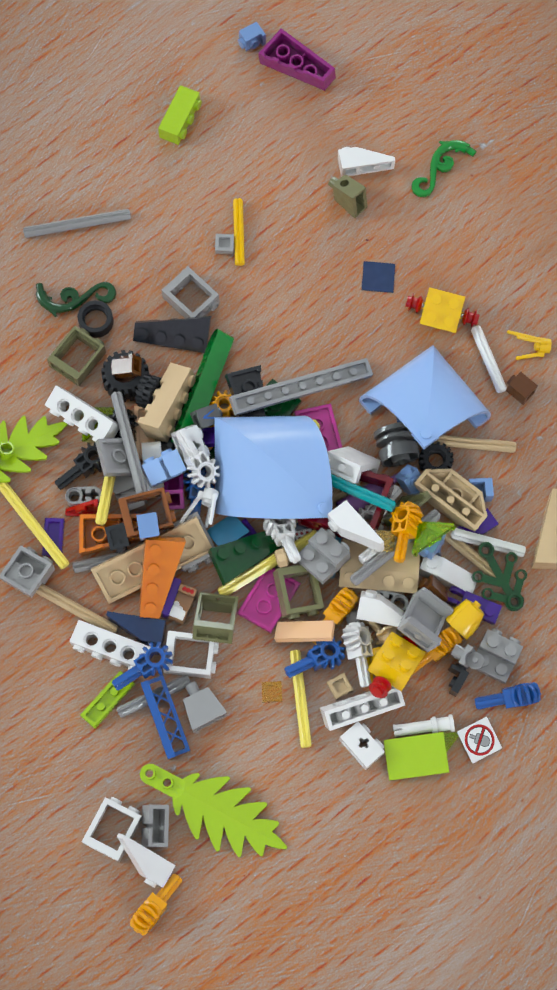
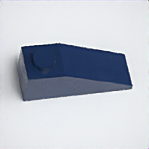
[106,611,167,647]

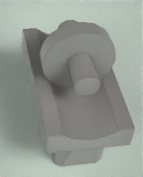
[451,644,485,670]

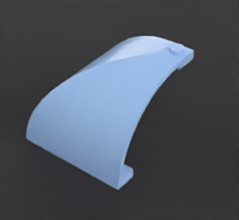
[359,345,491,449]
[214,416,332,519]

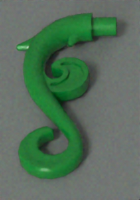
[411,140,477,197]

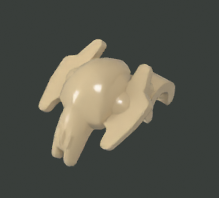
[361,620,403,645]

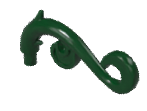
[35,282,116,317]

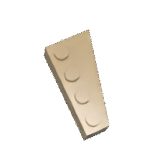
[138,362,196,443]
[531,489,557,569]

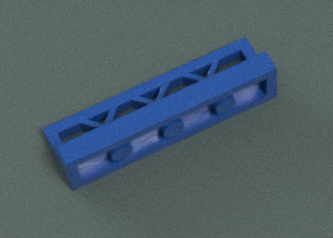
[140,675,190,759]

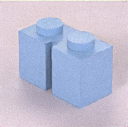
[141,448,187,488]

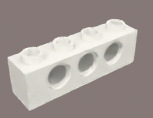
[45,386,119,442]
[69,620,150,670]
[320,686,405,731]

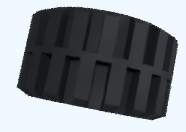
[101,350,149,402]

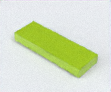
[80,671,135,729]

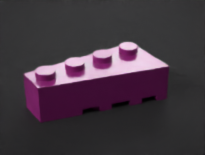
[258,28,336,91]

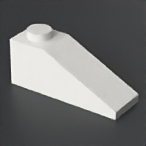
[337,147,395,177]
[328,500,384,552]
[419,555,479,593]
[356,590,405,627]
[117,833,176,888]

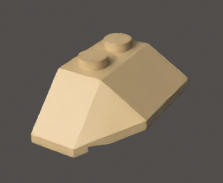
[414,469,487,531]

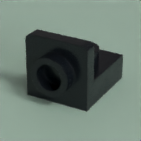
[105,523,131,553]
[448,663,469,697]

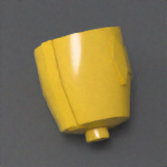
[445,599,484,640]

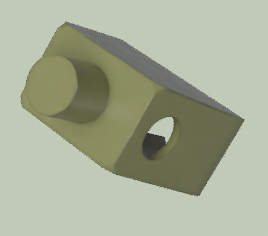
[328,175,368,218]

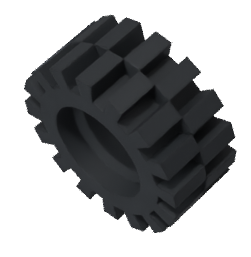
[135,374,162,408]
[418,442,454,471]

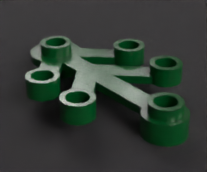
[471,542,527,611]

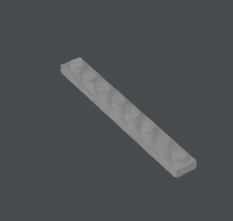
[229,358,373,416]

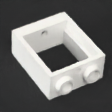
[163,631,219,679]
[82,797,142,862]

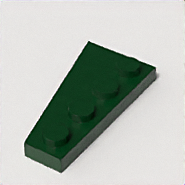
[208,531,283,586]

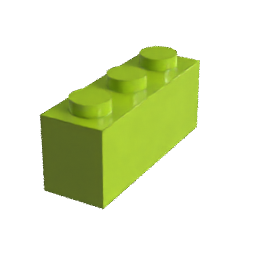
[158,85,202,145]

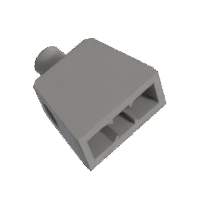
[183,681,227,733]

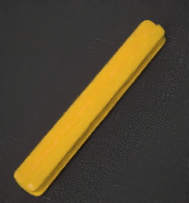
[233,198,245,266]

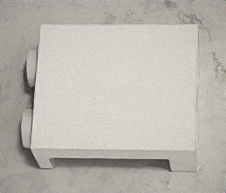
[327,446,381,484]

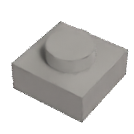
[215,234,234,254]

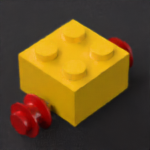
[405,287,480,333]
[368,631,426,698]

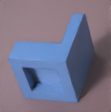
[468,478,494,502]
[136,512,160,541]

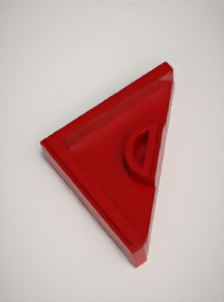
[65,499,99,517]

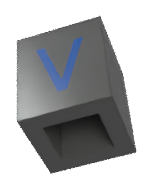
[190,404,223,430]

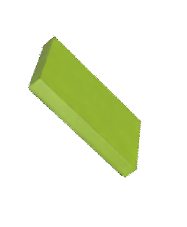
[384,732,449,781]

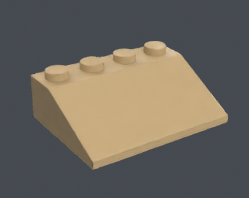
[338,530,421,593]

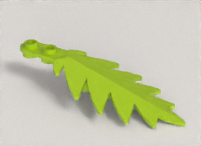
[0,416,68,483]
[140,764,287,857]

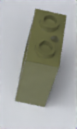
[47,325,106,386]
[273,565,324,620]
[192,592,239,644]

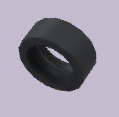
[77,300,114,338]

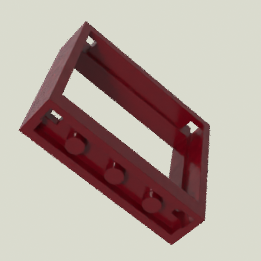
[297,470,394,542]

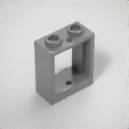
[162,267,220,319]

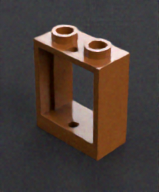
[118,487,177,539]

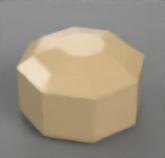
[274,548,289,568]

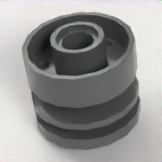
[374,422,420,467]

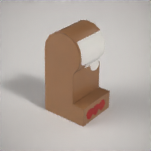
[168,584,198,624]

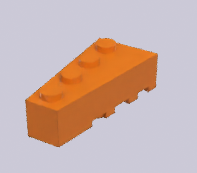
[79,514,159,556]
[139,536,186,618]

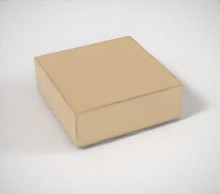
[326,673,353,700]

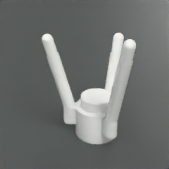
[180,487,219,528]

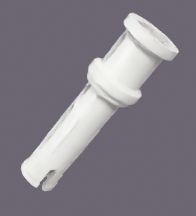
[393,714,455,737]

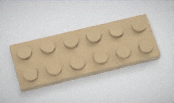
[91,516,212,604]

